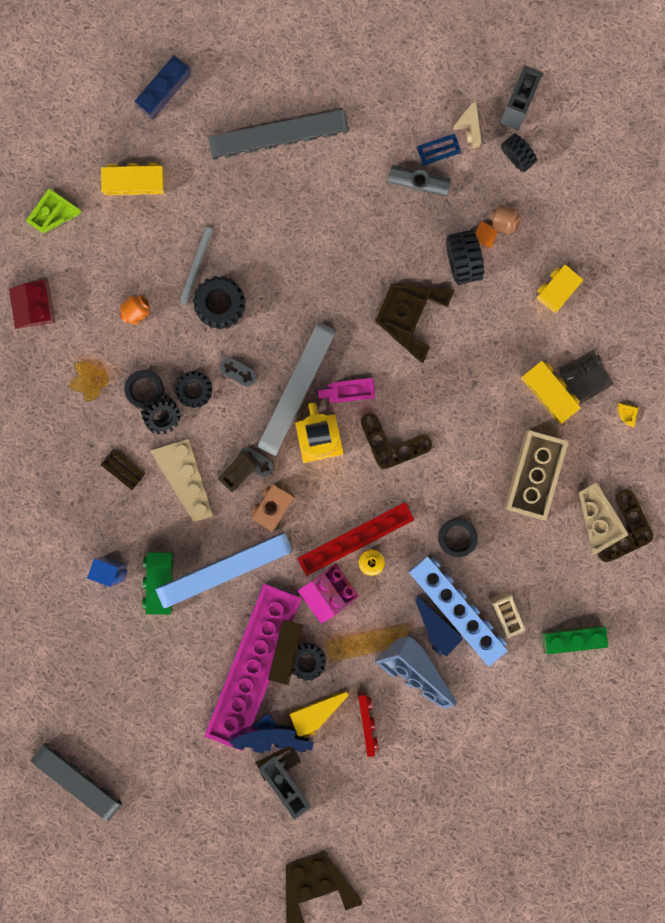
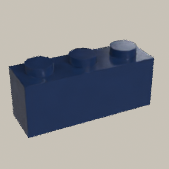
[134,55,192,120]

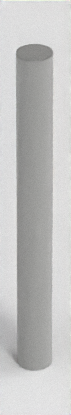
[179,226,213,305]

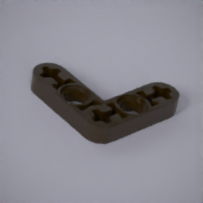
[361,413,432,469]
[597,490,653,562]

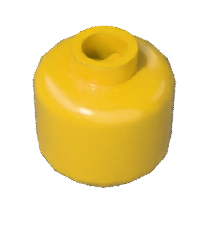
[358,549,385,576]

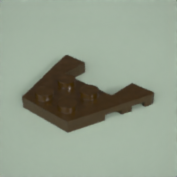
[375,284,455,364]
[286,851,363,923]

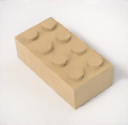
[504,430,569,521]

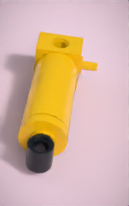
[295,402,344,463]

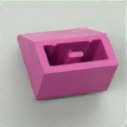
[298,563,359,624]

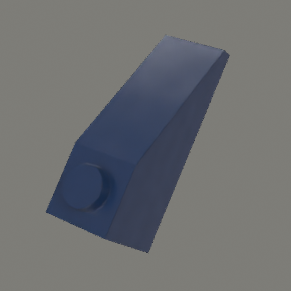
[414,596,463,657]

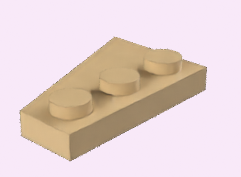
[578,482,629,556]

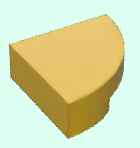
[617,403,639,427]

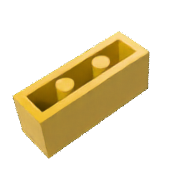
[101,163,165,195]
[521,361,581,424]

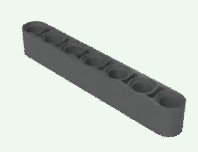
[208,110,349,160]

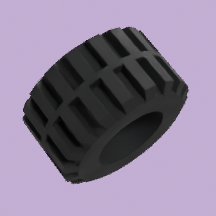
[446,229,484,285]
[193,276,246,330]

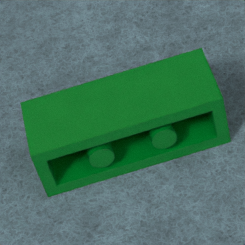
[142,552,174,615]
[542,625,609,655]

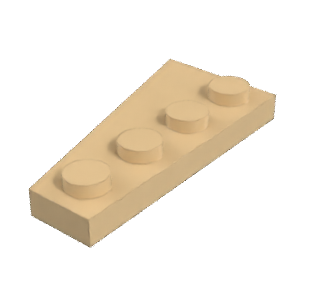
[150,439,213,522]

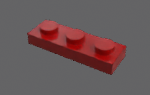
[358,692,379,757]

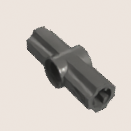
[388,165,451,197]

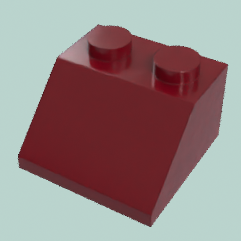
[9,280,55,329]

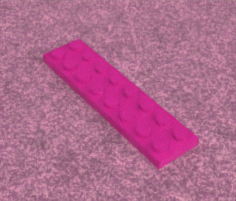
[204,583,302,751]

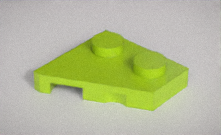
[26,188,82,234]

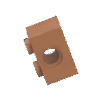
[251,484,294,532]

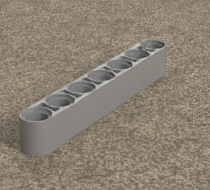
[258,322,337,456]

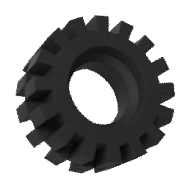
[501,133,538,172]
[175,371,213,408]
[141,394,181,435]
[292,643,326,681]

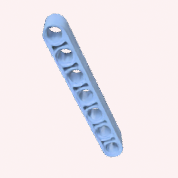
[155,532,293,608]

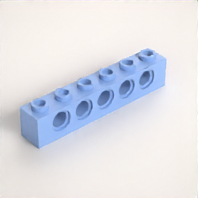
[408,556,507,667]

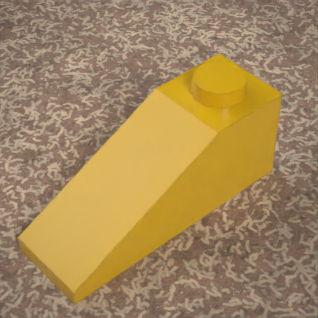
[290,689,349,738]

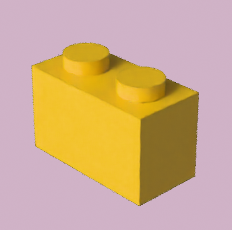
[536,265,583,313]

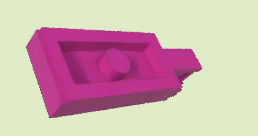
[318,378,375,403]

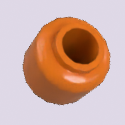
[120,294,150,325]

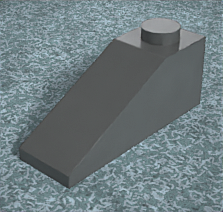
[500,66,543,131]
[258,756,311,821]

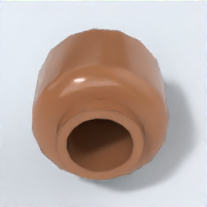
[489,205,521,234]

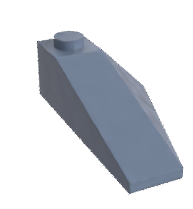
[375,636,457,709]

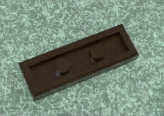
[268,619,304,685]

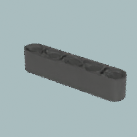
[31,743,122,821]

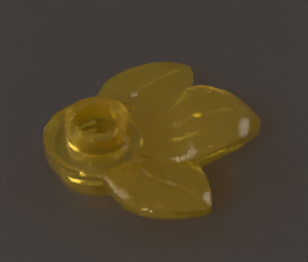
[69,362,109,402]

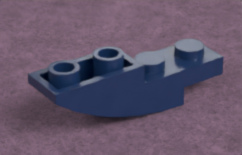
[228,725,314,753]

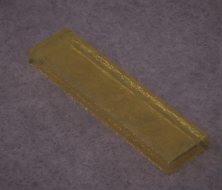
[326,625,408,662]

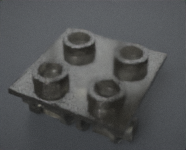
[558,350,614,405]

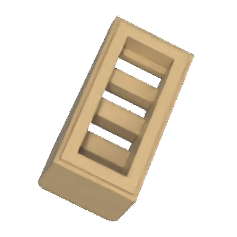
[490,591,526,639]

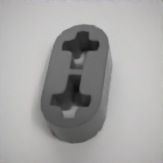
[220,358,257,387]
[238,448,274,476]

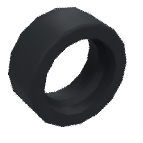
[124,370,164,409]
[438,519,478,558]

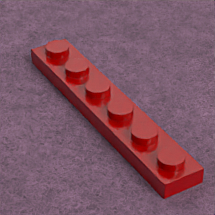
[297,502,415,576]

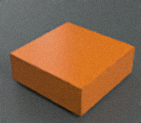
[476,221,498,249]

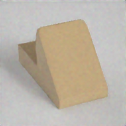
[453,103,481,148]

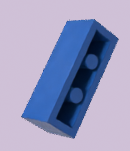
[87,556,128,587]

